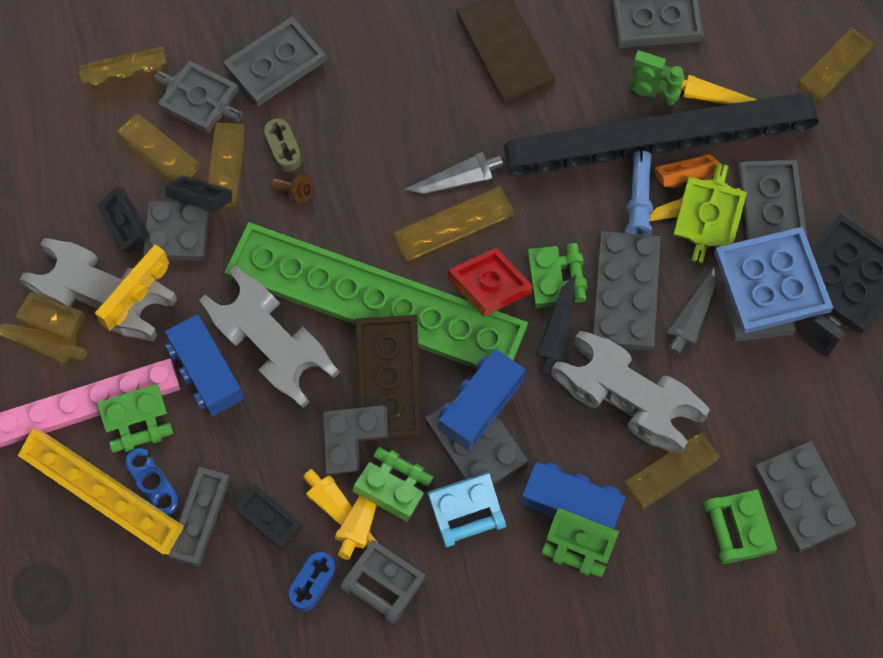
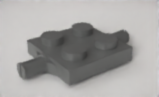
[154,60,243,134]

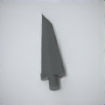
[667,267,717,355]

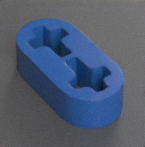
[289,552,336,611]

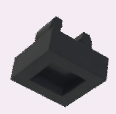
[802,314,845,357]

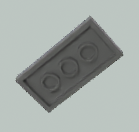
[593,231,661,351]

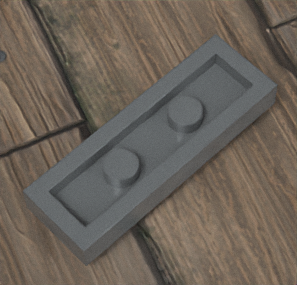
[167,467,230,567]

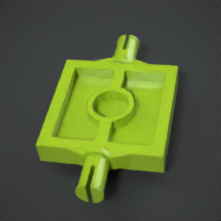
[673,163,747,264]

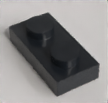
[165,176,232,212]
[97,187,150,253]
[233,484,303,551]

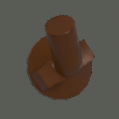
[271,174,313,204]

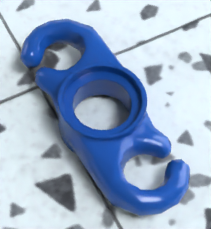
[125,448,179,515]

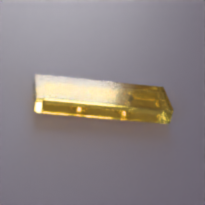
[797,28,874,103]
[117,113,200,181]
[208,123,245,206]
[624,433,720,510]

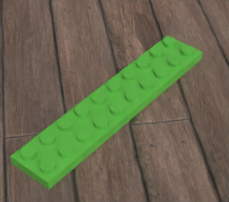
[224,222,528,368]

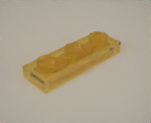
[79,46,167,85]

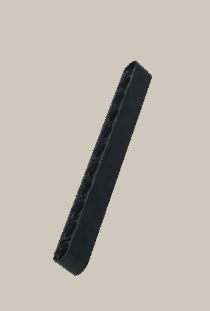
[503,93,819,177]

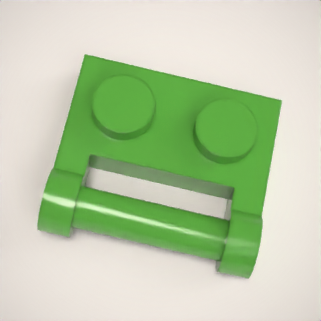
[703,489,777,564]

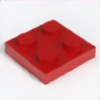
[447,248,533,317]

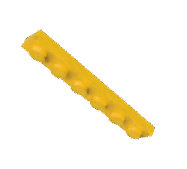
[18,428,184,554]

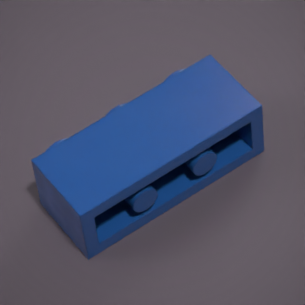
[165,314,244,417]
[438,349,526,452]
[521,462,626,529]

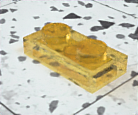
[15,292,85,342]

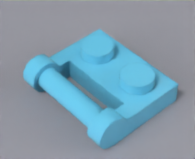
[427,472,506,548]

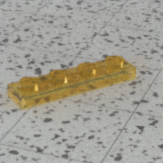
[393,187,513,262]

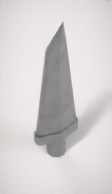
[404,152,503,194]

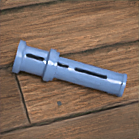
[625,151,653,235]

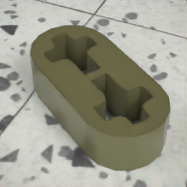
[264,118,302,172]

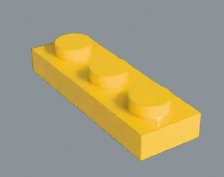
[95,244,169,331]

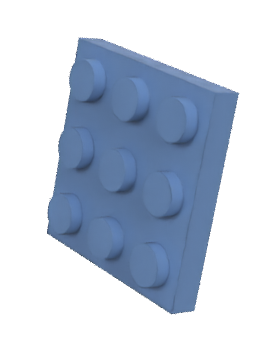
[714,227,833,334]

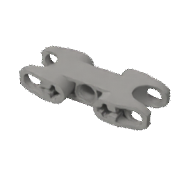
[19,238,177,341]
[199,265,340,408]
[551,331,710,455]

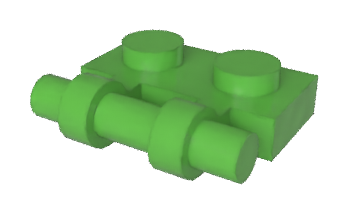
[629,50,684,106]
[527,243,588,308]
[97,384,174,453]
[353,446,434,522]
[542,508,619,578]

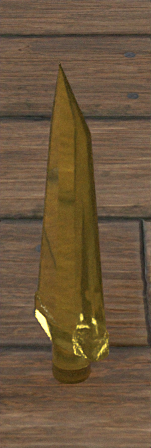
[0,324,87,363]

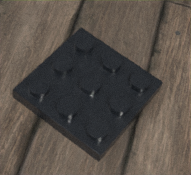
[811,213,883,334]

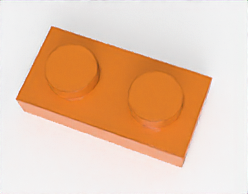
[654,154,721,188]

